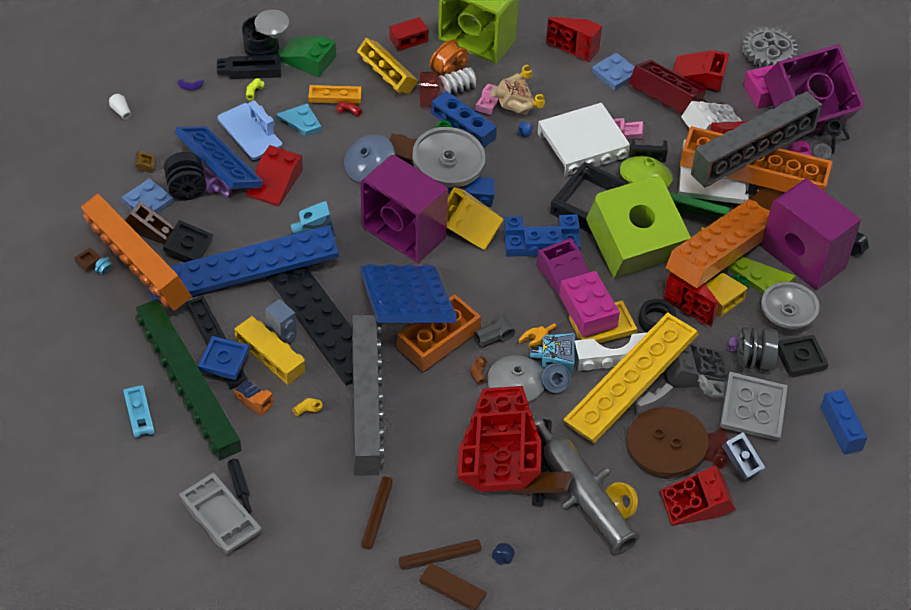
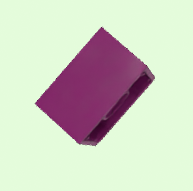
[763,44,864,135]
[360,155,448,264]
[762,179,861,291]

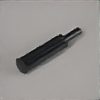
[227,458,252,514]

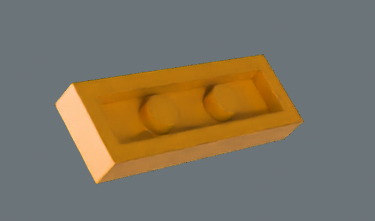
[308,85,362,104]

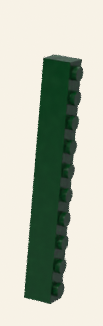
[135,299,242,461]

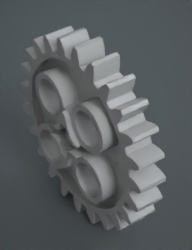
[742,27,798,68]

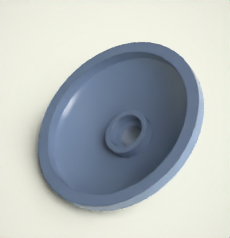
[344,134,396,183]

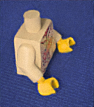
[491,65,545,115]

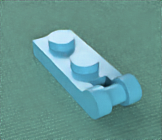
[123,385,155,439]

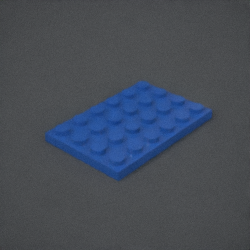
[360,264,457,323]

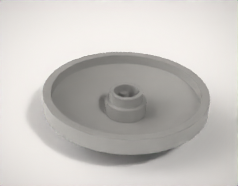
[412,127,485,187]

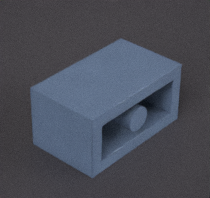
[265,299,297,343]
[722,432,765,481]

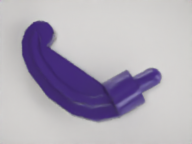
[178,79,204,90]

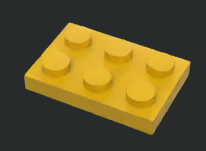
[569,300,637,344]

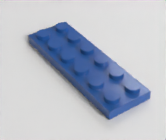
[175,126,263,190]

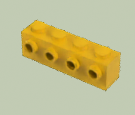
[357,38,419,94]

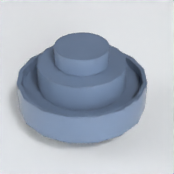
[541,363,571,393]

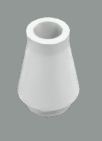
[109,94,132,120]

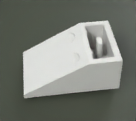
[681,101,742,130]

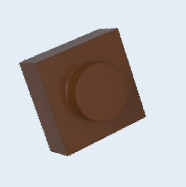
[74,247,101,272]

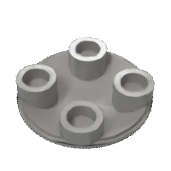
[255,9,289,38]

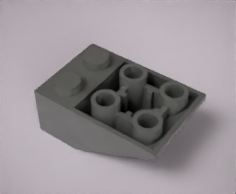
[665,343,728,388]

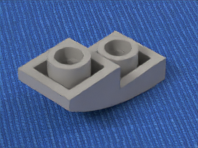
[635,383,673,417]

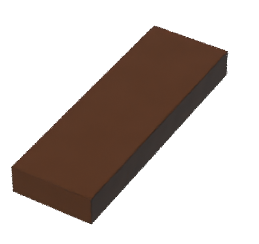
[511,471,572,494]
[420,563,486,610]

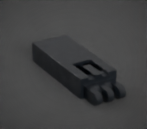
[217,54,281,80]

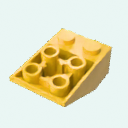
[447,187,504,250]

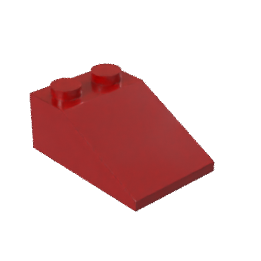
[246,145,303,207]

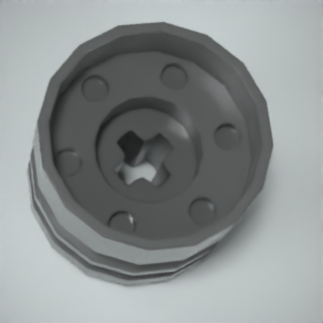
[737,327,778,371]

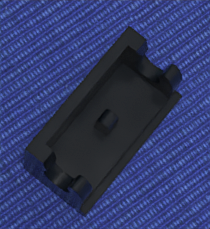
[630,139,668,162]

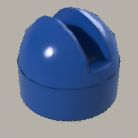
[518,122,533,137]

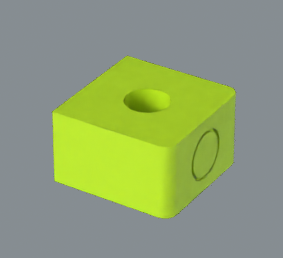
[438,0,519,64]
[586,176,691,279]

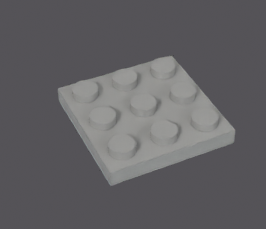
[720,372,788,441]

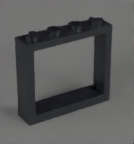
[550,162,630,235]

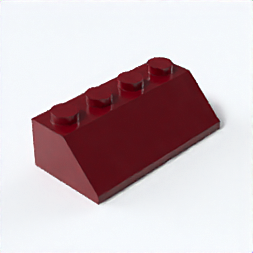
[628,59,708,114]

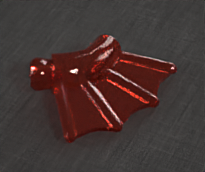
[704,427,729,469]

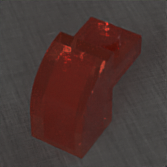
[419,72,438,106]

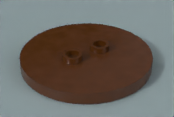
[627,407,709,477]

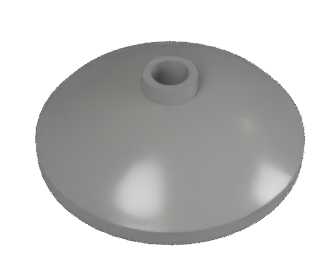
[761,282,819,329]
[487,355,545,404]

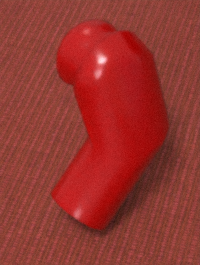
[336,101,363,117]

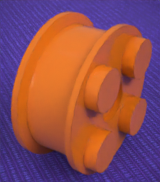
[430,39,469,76]

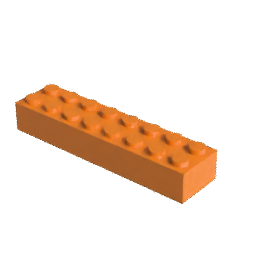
[680,126,833,192]
[80,193,192,311]
[666,199,770,288]

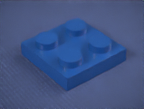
[198,336,250,380]

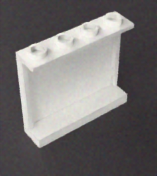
[537,103,630,176]
[678,140,749,204]

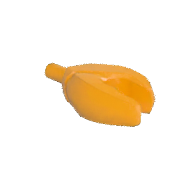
[518,323,557,348]

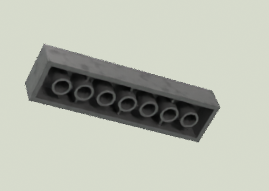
[691,91,822,188]
[352,315,384,475]

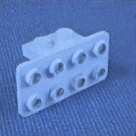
[217,100,282,160]

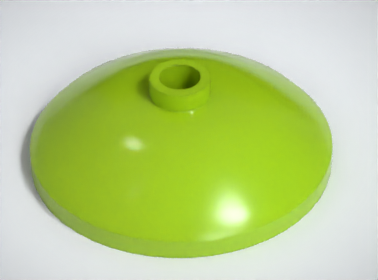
[620,156,673,188]

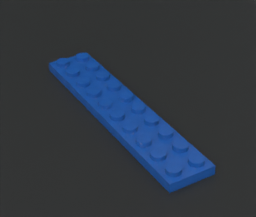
[149,225,339,304]

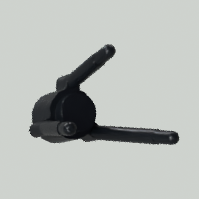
[819,119,850,154]

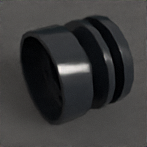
[241,15,280,56]
[164,152,207,201]

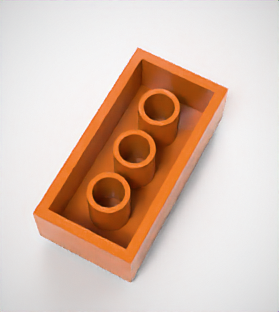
[397,294,481,372]

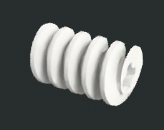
[438,67,476,94]

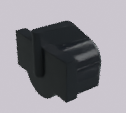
[850,232,869,256]

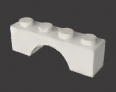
[574,333,647,371]

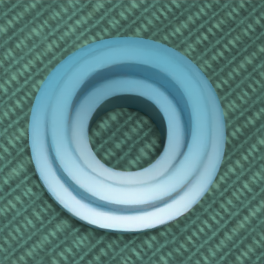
[95,257,113,275]

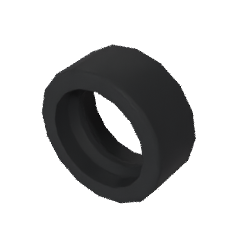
[639,299,676,333]

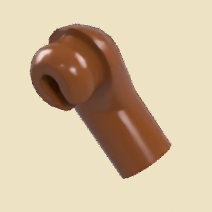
[470,356,487,385]

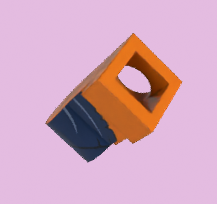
[234,380,274,416]

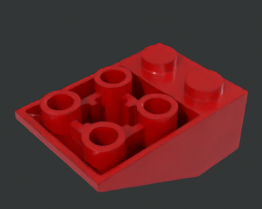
[546,16,602,62]
[673,50,730,91]
[663,272,718,328]
[660,465,736,526]

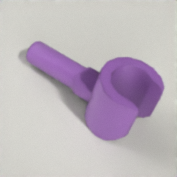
[727,337,738,352]

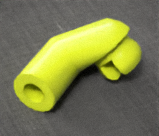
[246,78,265,101]

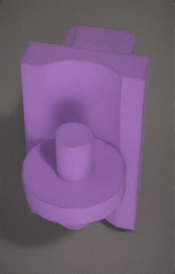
[205,166,232,198]

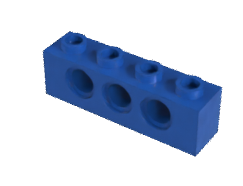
[431,91,497,148]

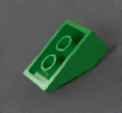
[277,36,336,77]

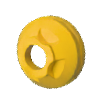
[605,482,638,520]

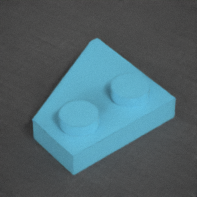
[276,104,322,137]

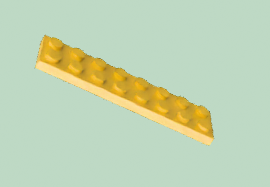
[563,312,698,444]

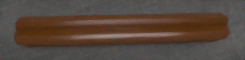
[361,476,393,550]
[399,539,481,569]

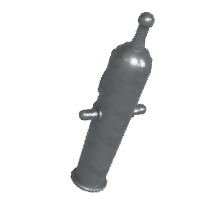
[534,418,640,554]

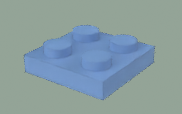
[591,53,634,91]
[121,178,174,214]

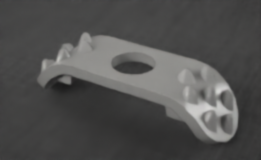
[698,374,727,398]

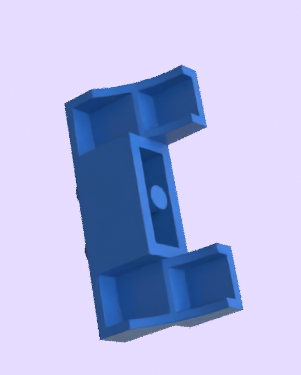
[504,214,581,257]

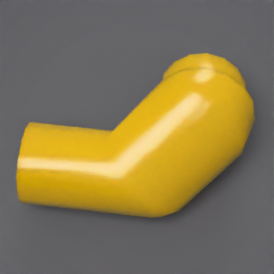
[292,398,323,417]

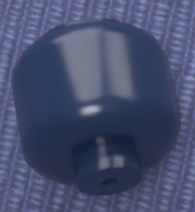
[492,543,515,565]

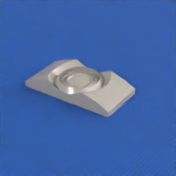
[179,473,262,554]

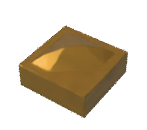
[135,151,155,173]

